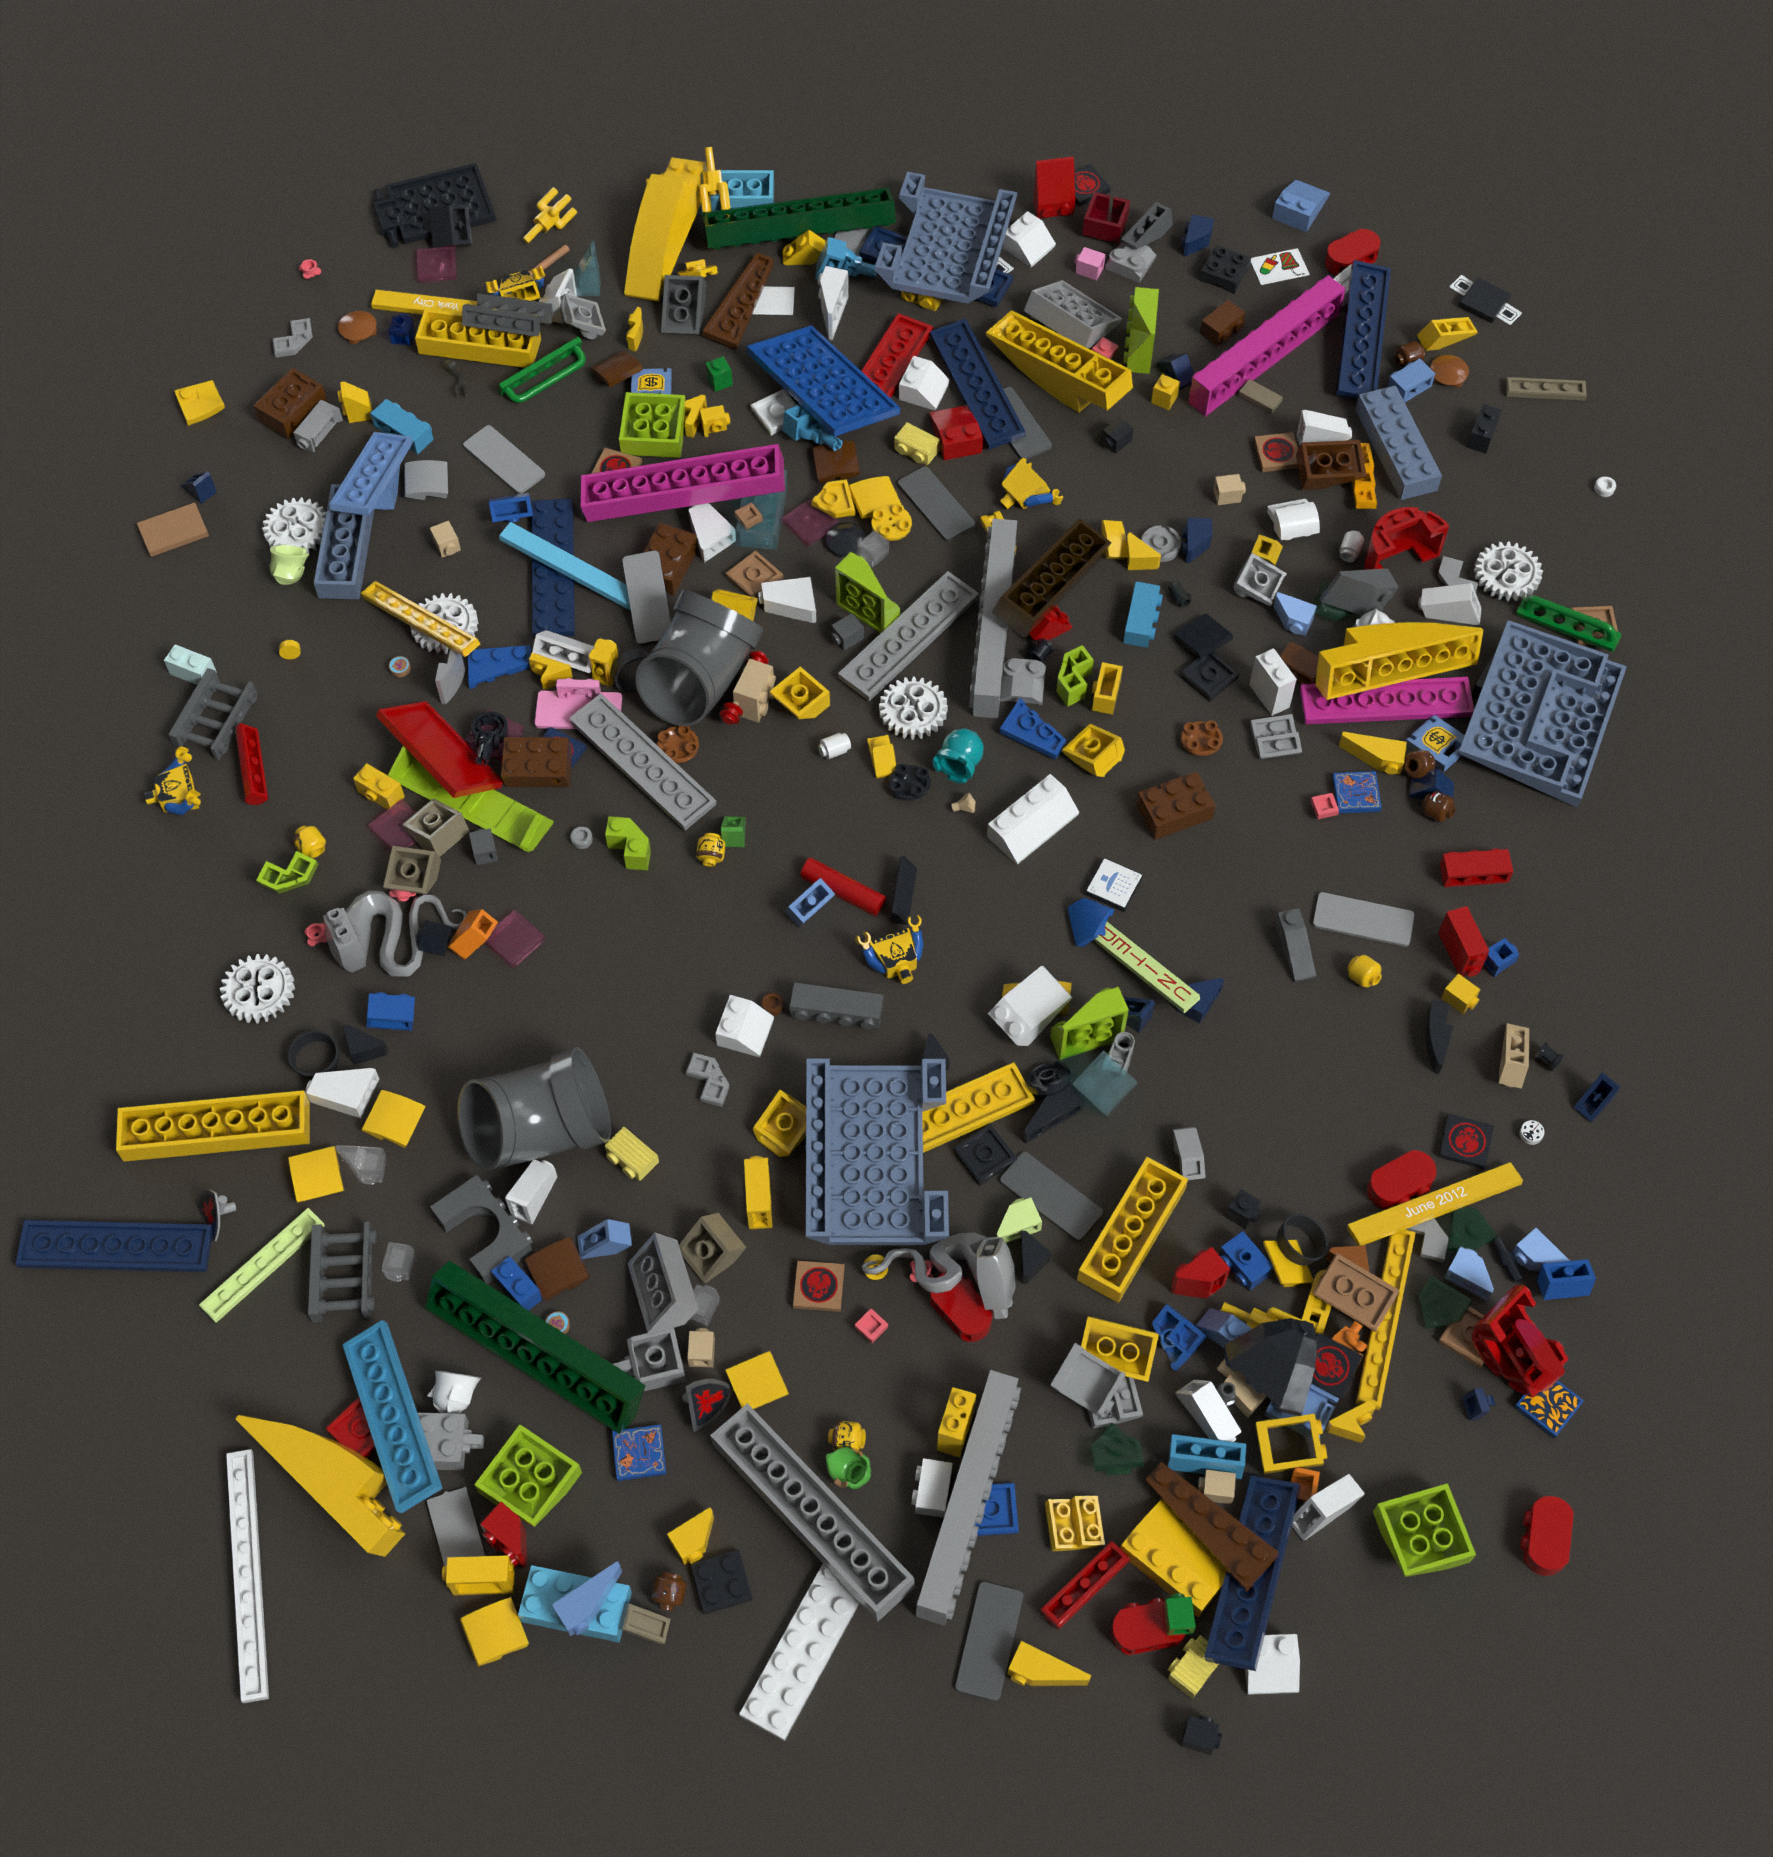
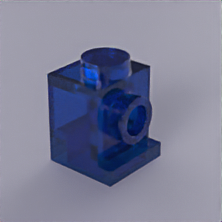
[388,313,414,345]

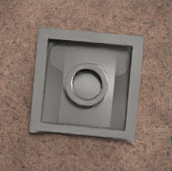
[1105,242,1156,283]
[561,293,606,339]
[1233,553,1287,606]
[1000,658,1046,705]

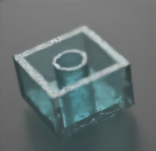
[1073,1050,1139,1117]

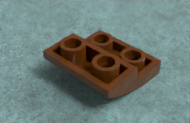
[590,351,643,388]
[813,441,861,484]
[525,1237,590,1301]

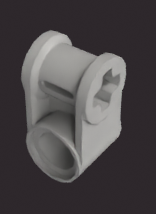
[1102,1032,1135,1078]

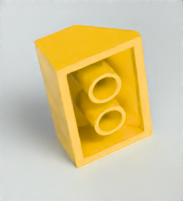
[1081,1316,1159,1382]

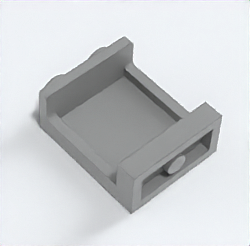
[1050,1343,1127,1417]

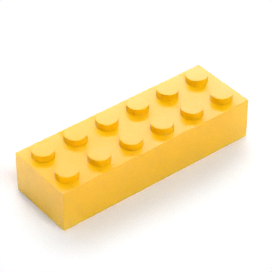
[415,308,541,368]
[1077,1157,1188,1303]

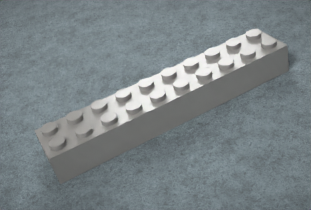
[969,519,1017,718]
[916,1370,1021,1626]
[710,1403,915,1622]

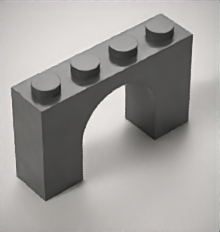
[430,1175,533,1284]

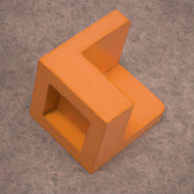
[1290,1467,1320,1503]

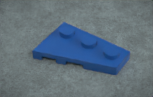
[468,645,532,689]
[1000,698,1066,760]

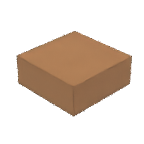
[735,502,763,530]

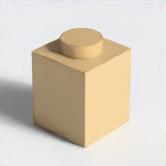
[1213,474,1246,505]
[430,520,461,558]
[688,1328,715,1367]
[1198,1470,1236,1504]

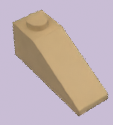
[1499,1023,1529,1088]

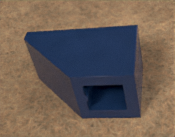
[1181,215,1214,256]
[1182,518,1212,563]

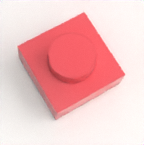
[1092,337,1119,359]
[1310,793,1339,820]
[855,1309,888,1343]

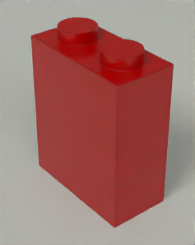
[1438,906,1489,977]

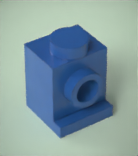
[1483,938,1519,977]

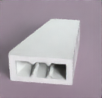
[1296,410,1352,447]
[689,503,736,562]
[758,577,816,623]
[1418,583,1481,625]
[306,1068,379,1118]
[505,1160,557,1224]
[1175,1380,1241,1442]
[1292,1474,1365,1541]

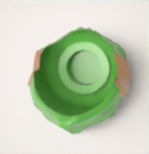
[826,1447,872,1490]

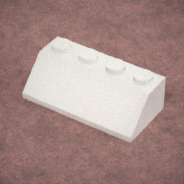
[987,774,1079,864]

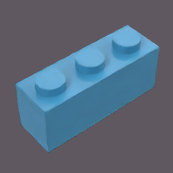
[370,399,434,455]
[1124,582,1163,648]
[1168,1434,1246,1479]

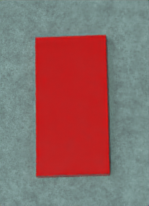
[376,701,504,798]

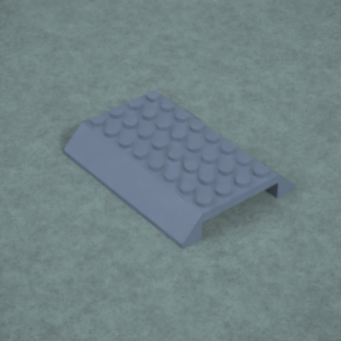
[875,172,1018,303]
[806,1059,949,1245]

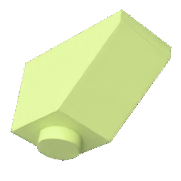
[997,1198,1042,1243]

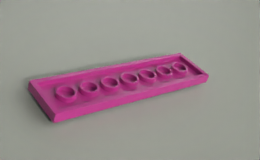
[1300,677,1474,724]

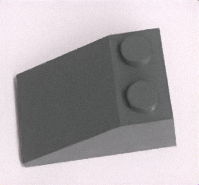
[661,275,707,335]
[1320,568,1399,616]

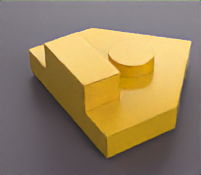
[677,259,718,278]
[811,479,855,518]

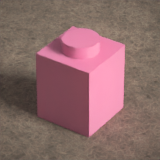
[1074,247,1105,281]

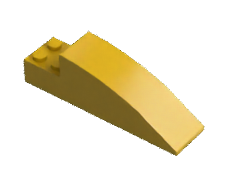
[624,157,708,302]
[986,310,1133,413]
[1315,622,1483,700]
[236,1415,405,1557]

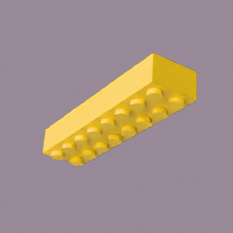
[116,1091,310,1162]

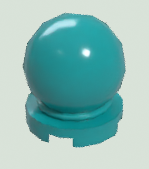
[933,728,984,783]

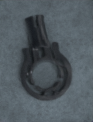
[471,712,509,766]

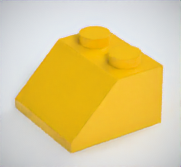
[770,667,830,719]

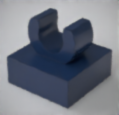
[1462,1388,1495,1421]

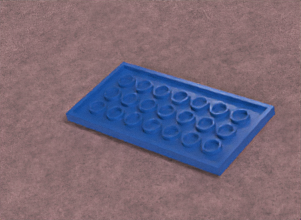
[746,325,900,437]

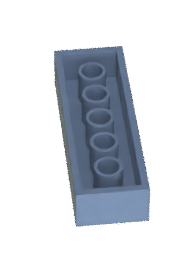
[1355,386,1442,500]
[314,484,375,599]

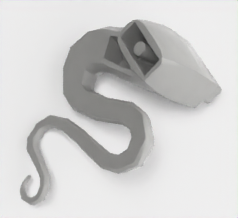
[323,890,467,976]
[862,1233,1016,1319]

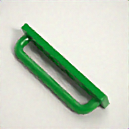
[498,337,586,403]
[1516,595,1622,652]

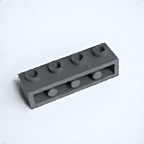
[790,982,883,1029]

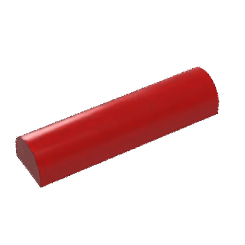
[235,723,268,805]
[801,857,887,917]
[1041,1541,1130,1630]

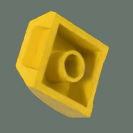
[1061,724,1125,777]
[753,1090,806,1157]

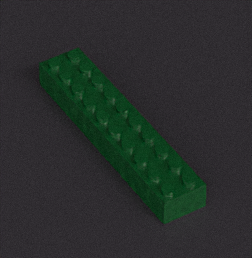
[702,187,896,250]
[425,1261,646,1434]

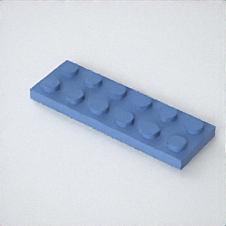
[329,432,413,515]

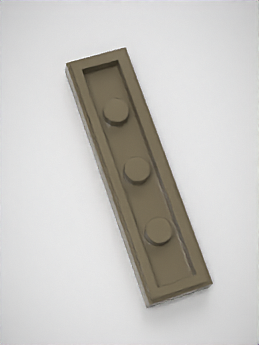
[1505,377,1587,401]

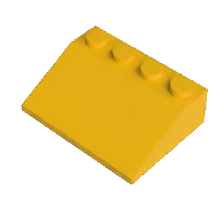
[1120,1500,1226,1618]

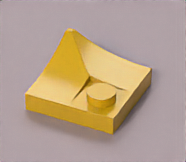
[174,380,225,425]

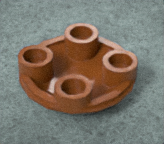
[338,311,377,344]
[1430,355,1469,387]
[1181,720,1223,756]
[657,726,699,763]

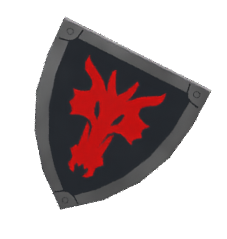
[196,1189,236,1242]
[682,1379,734,1432]

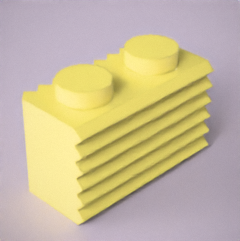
[894,422,941,466]
[605,1127,659,1181]
[1168,1635,1219,1699]

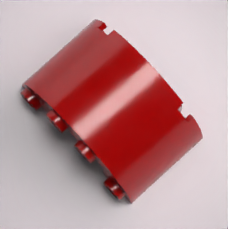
[1364,507,1449,570]
[1471,1285,1568,1398]

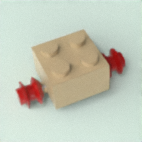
[720,651,776,725]

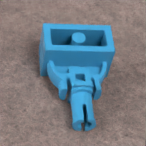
[815,237,877,280]
[783,404,843,451]

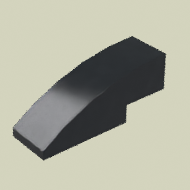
[1425,999,1454,1075]

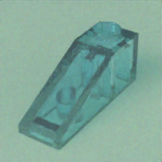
[574,241,601,296]

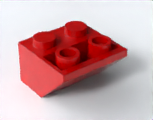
[1029,606,1073,641]
[1170,1247,1230,1299]
[480,1501,527,1569]

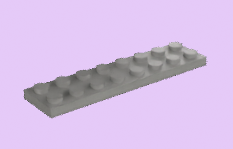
[838,571,979,701]
[569,693,716,831]

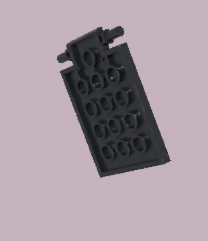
[373,163,496,248]

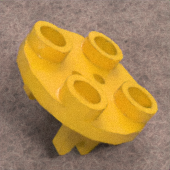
[871,504,912,541]

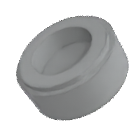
[570,827,593,849]

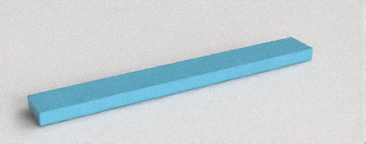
[499,522,631,611]

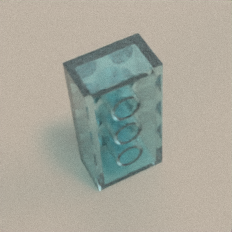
[736,470,788,550]

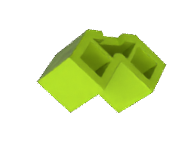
[1056,645,1094,707]
[605,816,651,870]
[256,851,319,894]

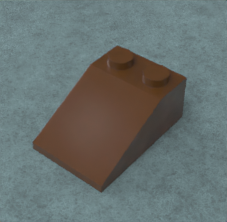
[1296,440,1366,490]

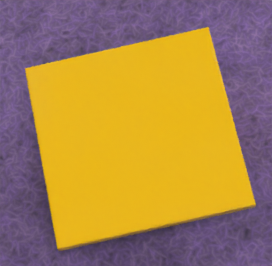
[1263,1240,1313,1287]
[726,1351,789,1409]

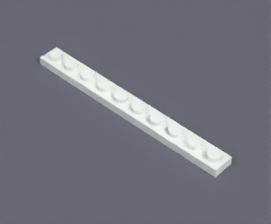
[227,1449,269,1703]

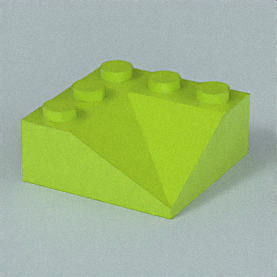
[1123,287,1159,374]
[619,392,685,458]
[835,552,900,633]
[1050,987,1129,1060]
[474,1425,582,1527]
[1373,1483,1476,1577]

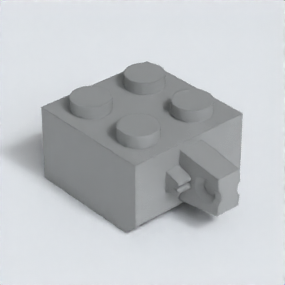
[613,1328,686,1391]
[418,1413,484,1470]

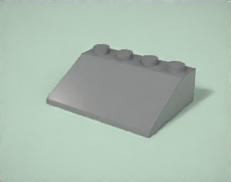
[1024,280,1122,348]

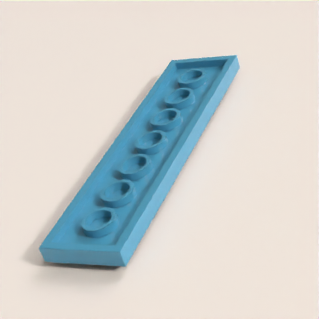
[343,1320,443,1513]

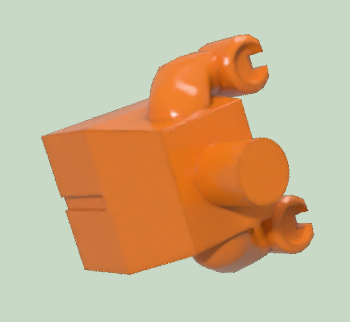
[1332,1321,1367,1352]

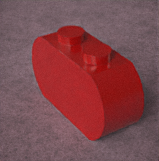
[1325,229,1381,276]
[1367,1150,1436,1210]
[930,1274,992,1342]
[1501,1319,1565,1392]
[1520,1496,1574,1576]
[1111,1598,1186,1656]

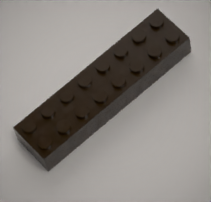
[992,518,1112,638]

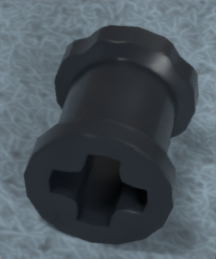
[1027,638,1054,663]
[1533,1042,1564,1072]

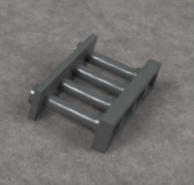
[462,293,552,337]
[168,668,257,761]
[308,1221,377,1323]

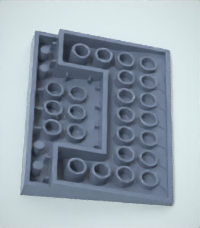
[1458,620,1627,808]

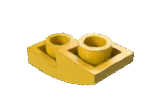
[626,307,643,352]
[1101,520,1128,560]

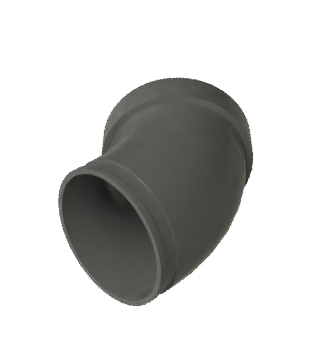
[636,590,764,726]
[457,1047,611,1170]

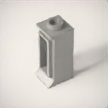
[294,400,343,453]

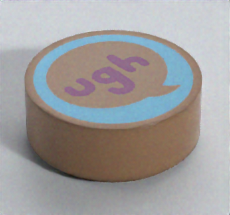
[389,656,411,678]
[545,1311,570,1334]

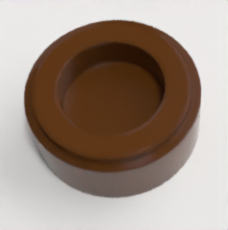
[761,993,784,1016]

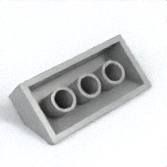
[627,1232,699,1334]

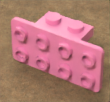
[535,678,622,729]

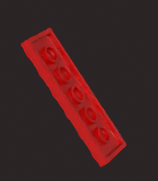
[861,313,933,398]

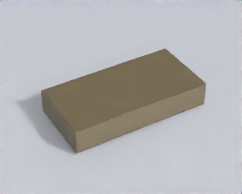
[1238,379,1283,414]
[618,1603,671,1644]

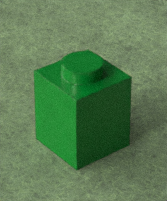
[706,356,733,392]
[1164,1594,1196,1635]

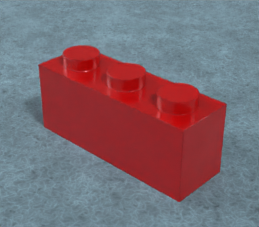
[1439,848,1513,887]

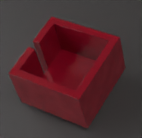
[1082,192,1131,244]

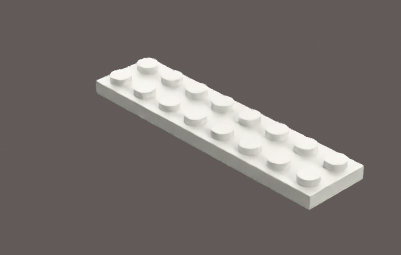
[739,1564,860,1741]

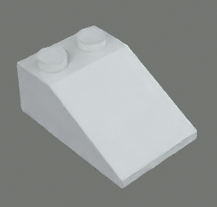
[818,266,848,340]
[988,966,1073,1046]

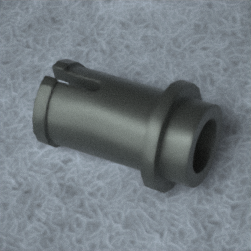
[1168,581,1192,607]

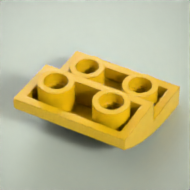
[849,476,902,518]
[361,1090,426,1148]
[288,1146,344,1203]
[1045,1496,1105,1551]
[460,1597,529,1666]

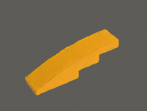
[1352,443,1377,509]

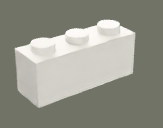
[532,630,594,673]

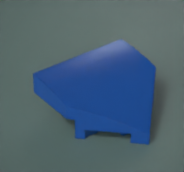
[1067,898,1114,947]

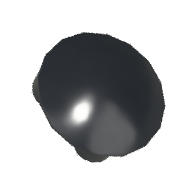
[826,522,866,558]
[888,764,931,801]

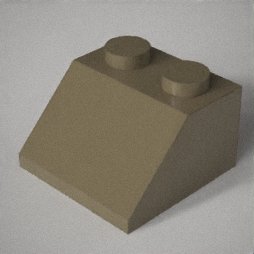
[403,798,469,857]
[383,846,441,894]
[679,1213,746,1283]

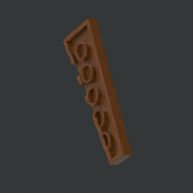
[703,252,774,349]
[1146,1462,1278,1592]

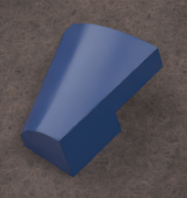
[1152,1304,1207,1371]

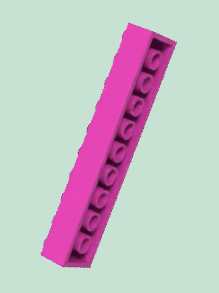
[1189,275,1346,417]
[581,444,785,522]

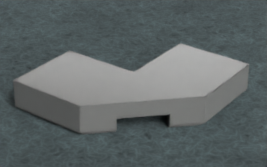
[273,318,313,358]
[1437,556,1478,593]
[686,1052,730,1107]
[1405,1218,1448,1262]

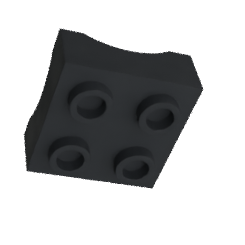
[1200,245,1251,294]

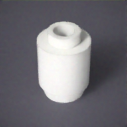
[1339,531,1364,562]
[818,733,851,760]

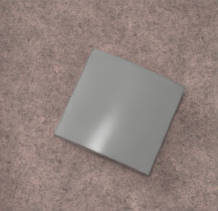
[404,460,448,500]
[435,649,465,704]
[1250,714,1302,759]
[1088,1376,1143,1428]

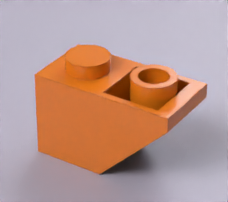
[447,909,498,960]

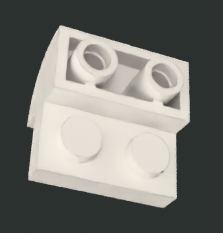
[1267,499,1320,540]

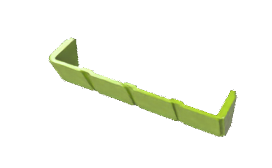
[388,745,554,852]

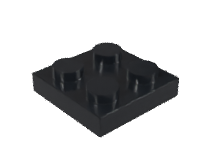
[691,1550,753,1615]

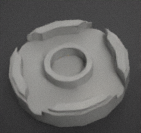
[1141,526,1181,562]

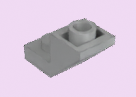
[1172,1126,1206,1180]

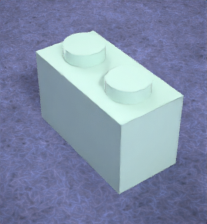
[164,645,217,685]

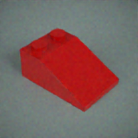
[1033,157,1075,219]
[929,405,983,460]

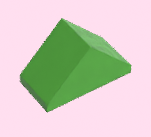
[721,816,746,847]

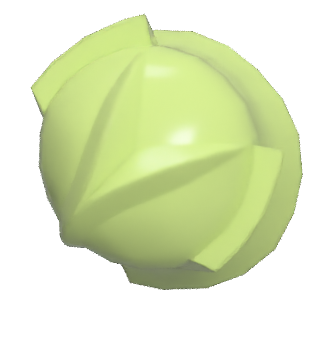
[269,544,309,585]

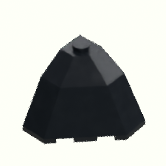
[1223,1318,1317,1416]

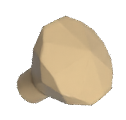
[952,793,976,813]

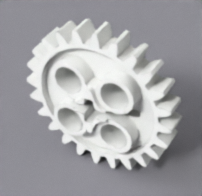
[263,497,326,554]
[1474,542,1543,601]
[410,593,479,654]
[879,677,948,740]
[220,954,295,1023]

